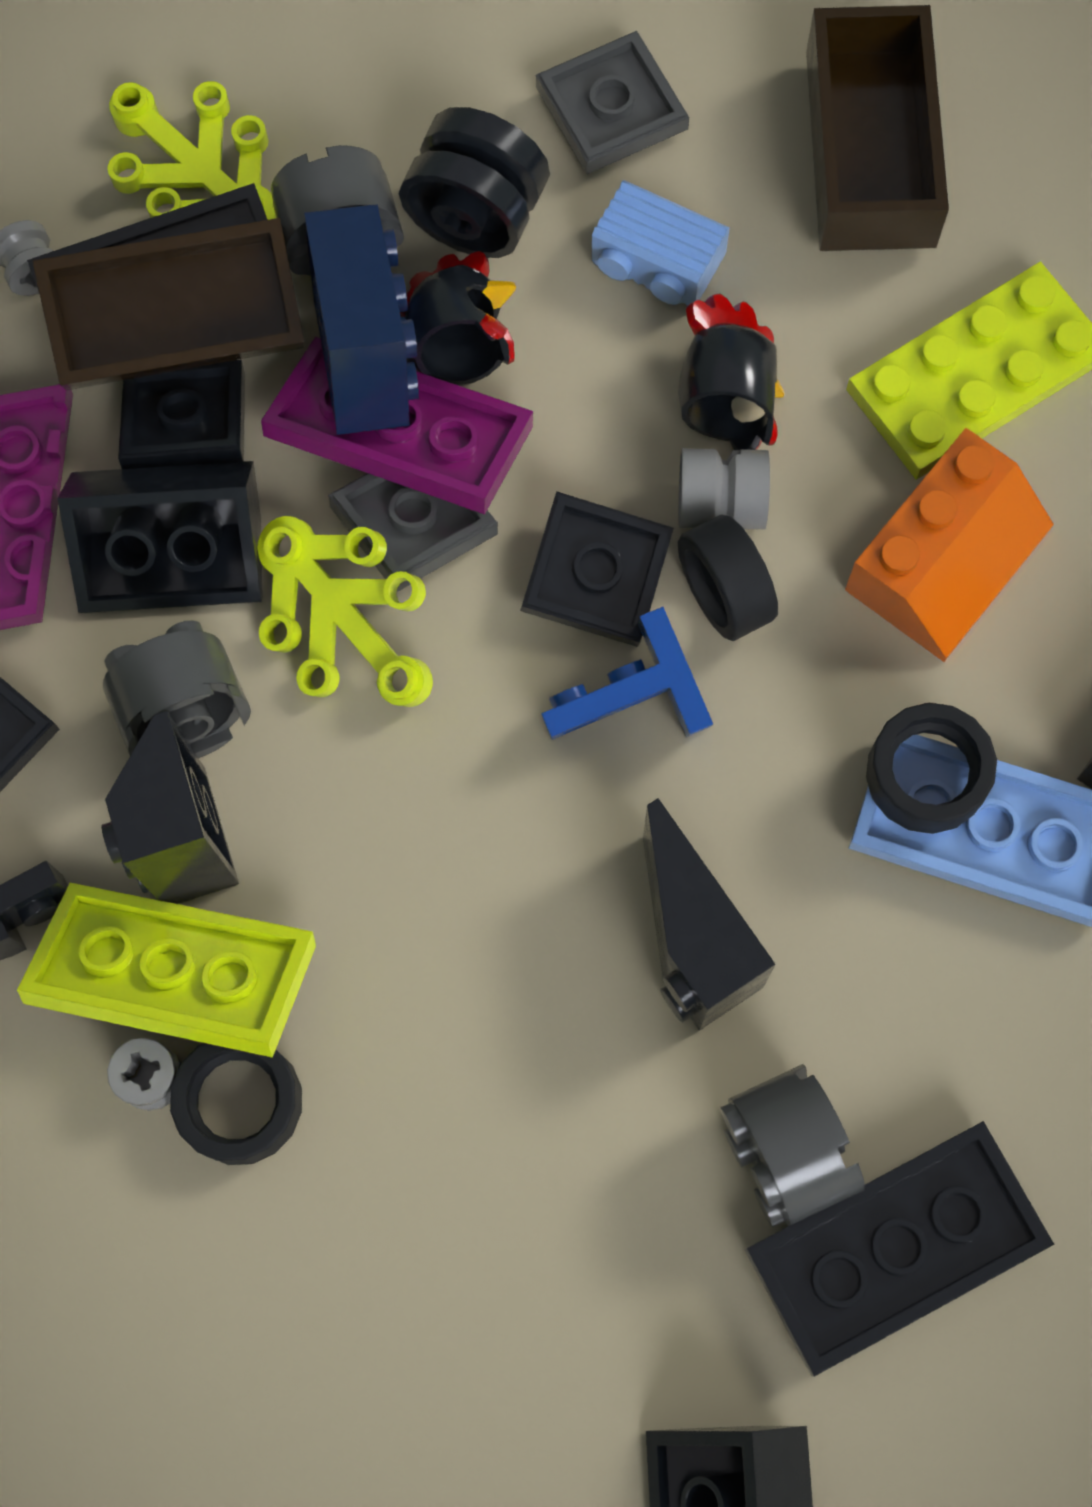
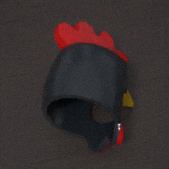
[400,251,516,385]
[678,294,784,450]

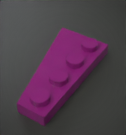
[0,384,73,630]

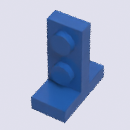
[541,607,714,740]

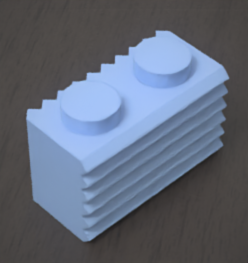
[592,180,730,305]

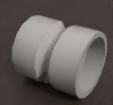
[678,448,770,529]

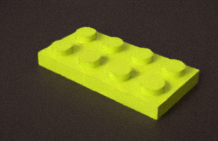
[846,261,1092,480]
[17,882,316,1058]

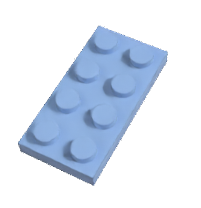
[848,734,1092,927]

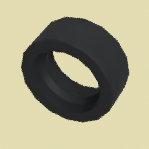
[677,514,778,641]
[866,702,997,834]
[170,1043,302,1165]

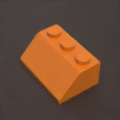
[845,428,1054,662]

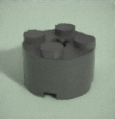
[271,145,404,276]
[103,620,251,758]
[720,1064,865,1227]

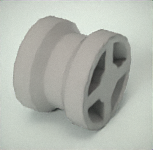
[0,220,54,296]
[107,1038,181,1111]

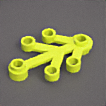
[107,81,276,220]
[257,516,433,707]

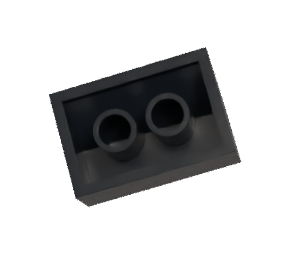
[57,461,263,613]
[101,711,239,904]
[646,1426,813,1507]

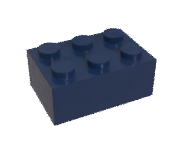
[304,204,419,435]

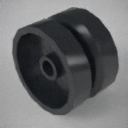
[398,107,550,258]

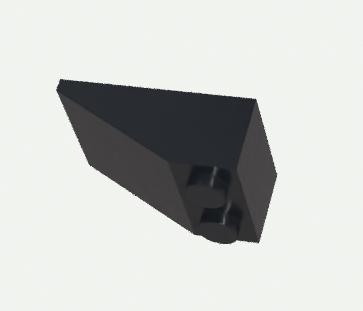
[643,798,776,1031]

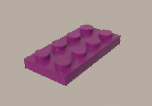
[261,337,533,515]

